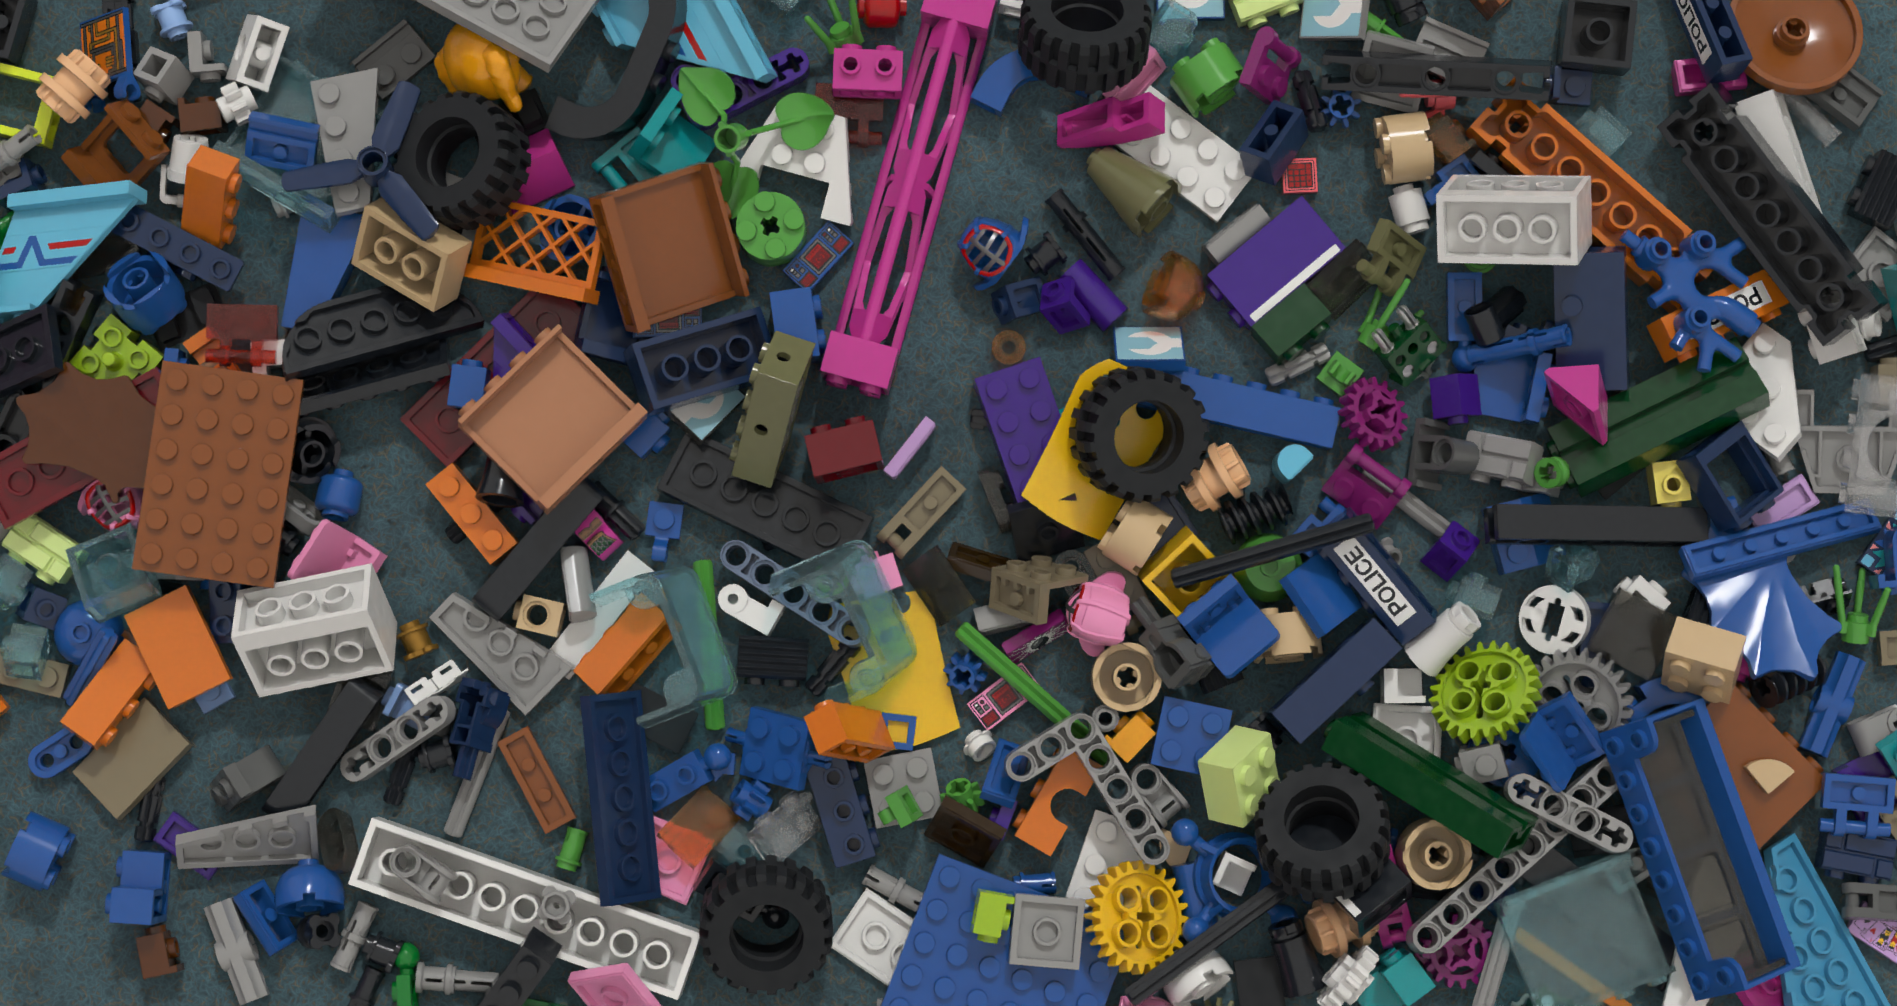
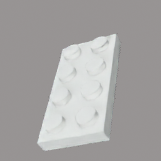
[1114,85,1252,223]

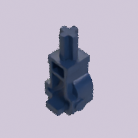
[449,677,511,781]

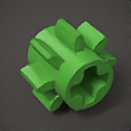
[939,778,985,813]

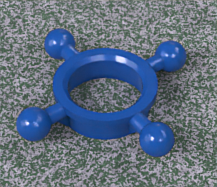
[1171,818,1298,943]

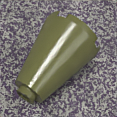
[1086,146,1182,238]

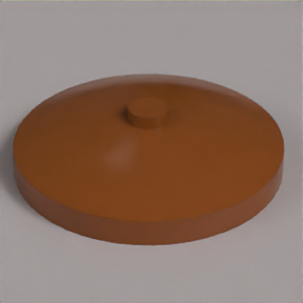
[1730,0,1863,95]

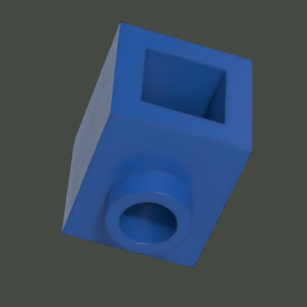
[447,359,491,409]
[623,412,672,460]

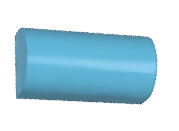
[1271,444,1314,484]

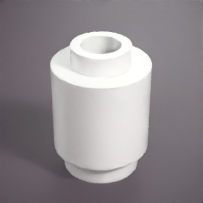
[1388,183,1430,235]

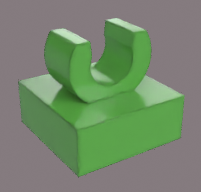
[1315,351,1364,397]
[877,785,923,828]

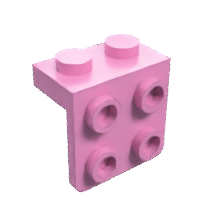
[287,519,387,580]

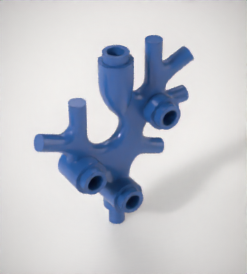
[1619,229,1761,373]

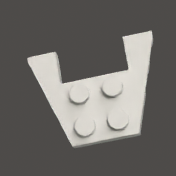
[740,106,853,226]

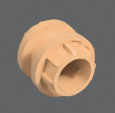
[36,49,111,123]
[1181,442,1251,512]
[1304,898,1379,958]

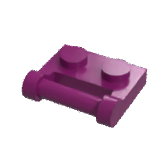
[1239,26,1302,105]
[1321,443,1412,529]

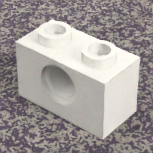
[225,14,290,92]

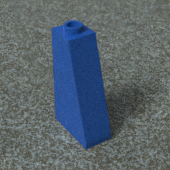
[281,205,363,331]

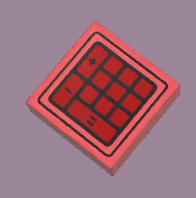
[1281,158,1318,195]

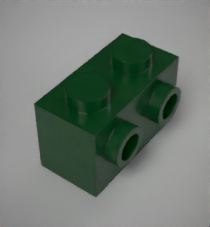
[1251,283,1331,365]

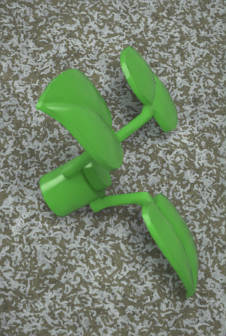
[679,67,835,220]

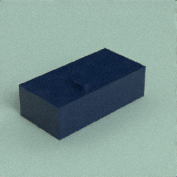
[1553,246,1630,390]
[623,306,772,417]
[1267,618,1403,744]

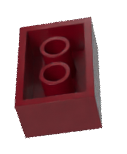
[804,415,885,485]

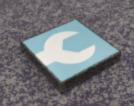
[664,389,746,446]

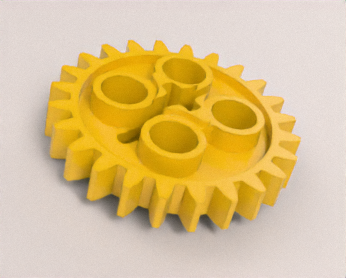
[1084,860,1189,975]

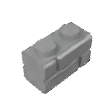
[1466,430,1544,491]

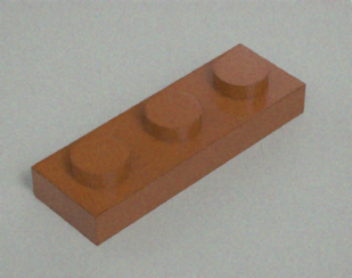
[497,726,577,834]

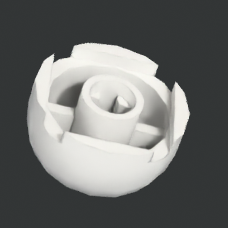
[1163,949,1233,1006]

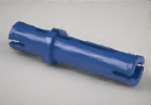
[1467,324,1572,366]

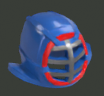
[957,216,1029,291]

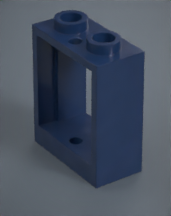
[1676,420,1784,532]

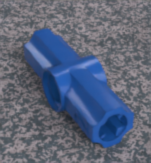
[1799,651,1866,758]

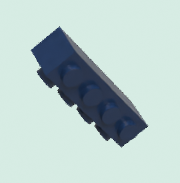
[807,745,881,868]

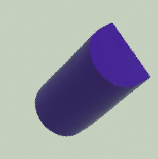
[1059,259,1128,332]

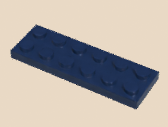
[580,690,661,907]

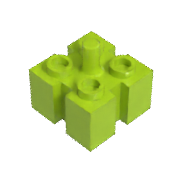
[69,313,164,380]

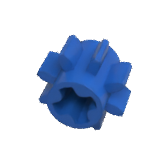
[1320,90,1361,129]
[943,650,989,695]
[729,778,773,822]

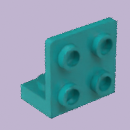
[627,87,716,175]

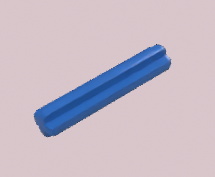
[63,627,118,706]

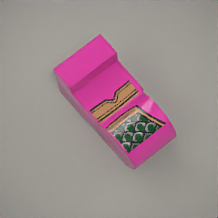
[574,508,624,561]

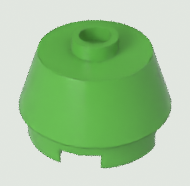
[1234,533,1302,602]

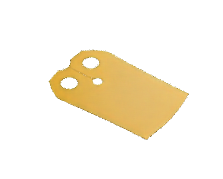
[1021,359,1163,540]
[828,590,961,750]

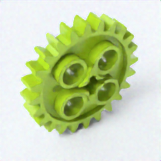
[1429,640,1543,746]

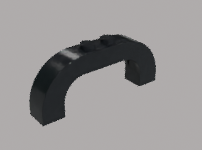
[545,0,687,141]

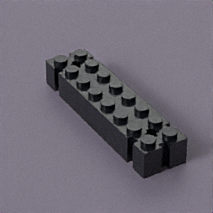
[1657,83,1889,346]

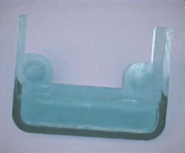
[768,540,917,703]
[589,566,738,729]

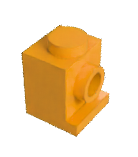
[1104,709,1156,763]

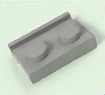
[1415,16,1490,80]

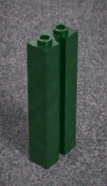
[1545,336,1770,498]
[1321,711,1538,859]

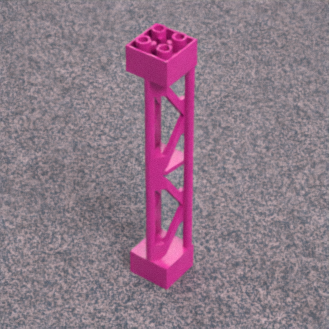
[820,0,998,399]

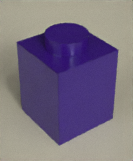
[1429,373,1482,426]

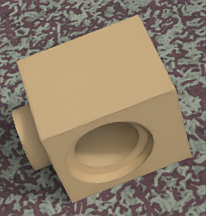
[512,594,567,638]

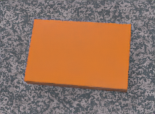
[124,585,233,710]

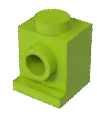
[970,888,1015,944]

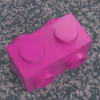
[832,44,903,100]

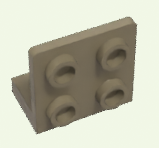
[989,555,1089,625]

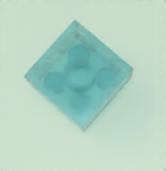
[66,523,163,624]

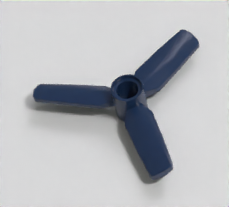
[281,81,439,241]

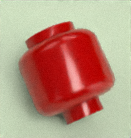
[857,0,907,28]

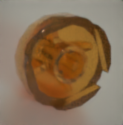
[1142,251,1206,321]

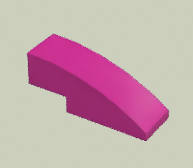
[1057,92,1165,148]

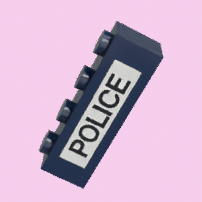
[1671,0,1753,85]
[1317,507,1438,646]

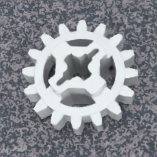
[1317,945,1379,1006]

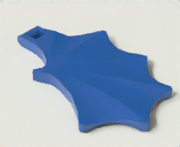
[1681,496,1842,681]

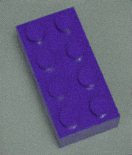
[972,357,1061,504]

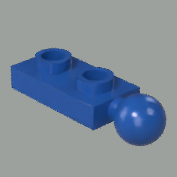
[1446,272,1482,372]
[649,743,732,812]

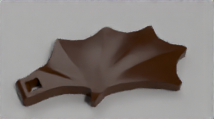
[16,362,156,503]

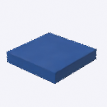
[1279,552,1362,639]

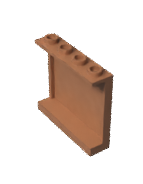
[458,324,648,515]

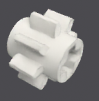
[215,81,258,127]

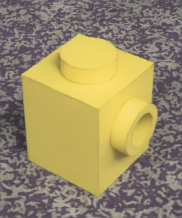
[1646,460,1692,507]

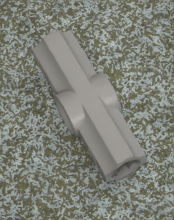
[203,897,270,1006]

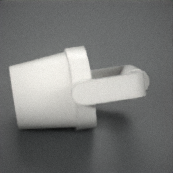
[160,134,209,208]

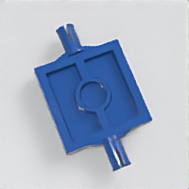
[725,706,832,791]

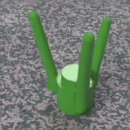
[804,0,864,55]
[1357,278,1424,351]
[1833,565,1891,644]

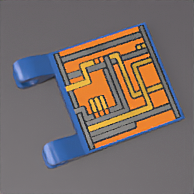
[80,7,141,113]

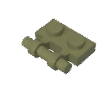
[1356,218,1427,297]

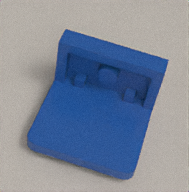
[1473,353,1556,425]
[1177,573,1280,679]
[1519,691,1605,793]

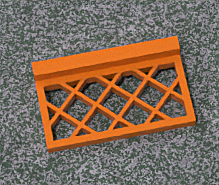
[464,202,603,305]

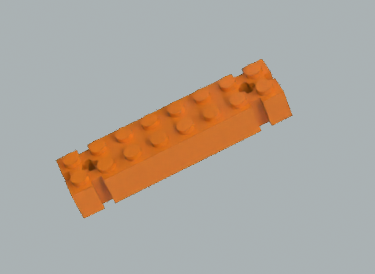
[1464,76,1713,314]

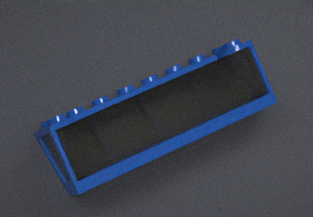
[1598,698,1801,1001]

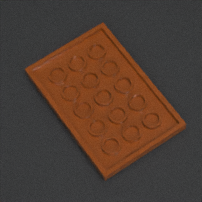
[132,360,305,588]

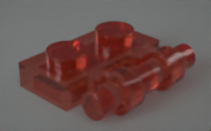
[815,83,884,148]
[205,304,279,367]

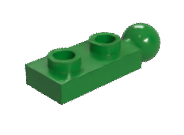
[392,942,420,1006]

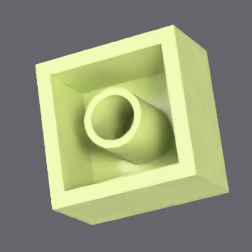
[1198,725,1280,828]

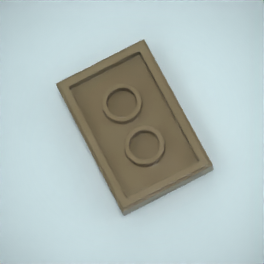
[72,697,194,820]

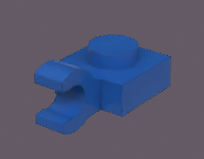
[1423,153,1480,209]
[645,501,685,563]

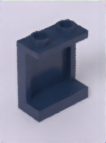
[573,266,646,366]

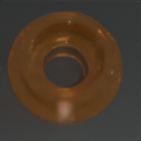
[992,330,1026,365]

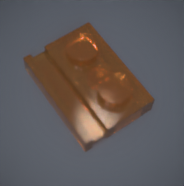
[657,785,741,870]

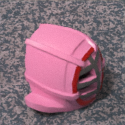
[77,480,144,536]
[1065,571,1132,657]

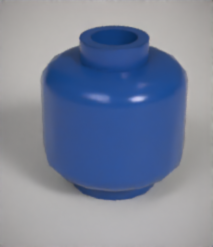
[314,469,363,522]

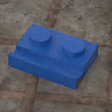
[244,111,320,171]

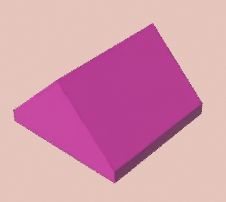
[510,128,575,214]
[1544,364,1608,445]

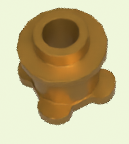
[396,619,439,662]

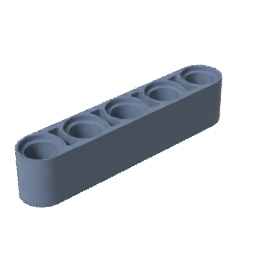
[720,540,869,648]

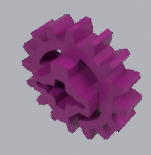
[1338,377,1408,452]
[1419,912,1493,989]

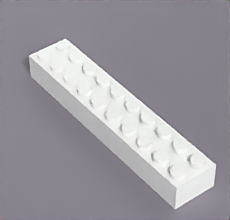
[348,816,700,1000]

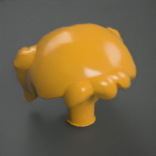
[434,23,533,113]

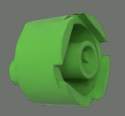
[1170,37,1244,118]
[736,191,807,267]

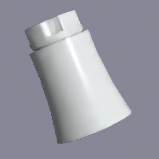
[1403,601,1481,677]

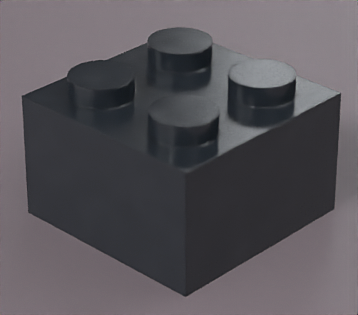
[1555,0,1638,76]

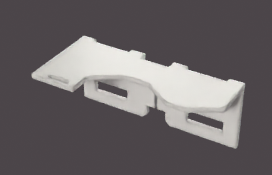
[403,659,469,706]

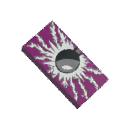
[1001,609,1067,664]

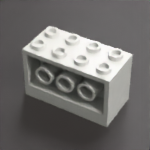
[1436,174,1592,265]
[231,563,397,697]

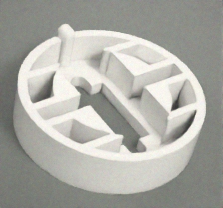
[1519,585,1591,654]

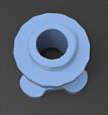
[150,0,193,42]

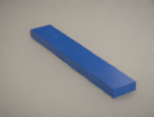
[1678,498,1882,582]

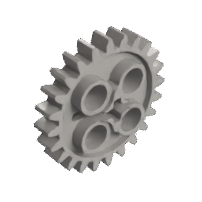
[1527,647,1635,733]

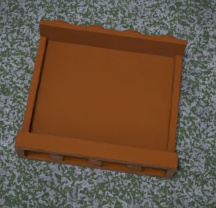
[588,162,749,333]
[1643,681,1824,849]

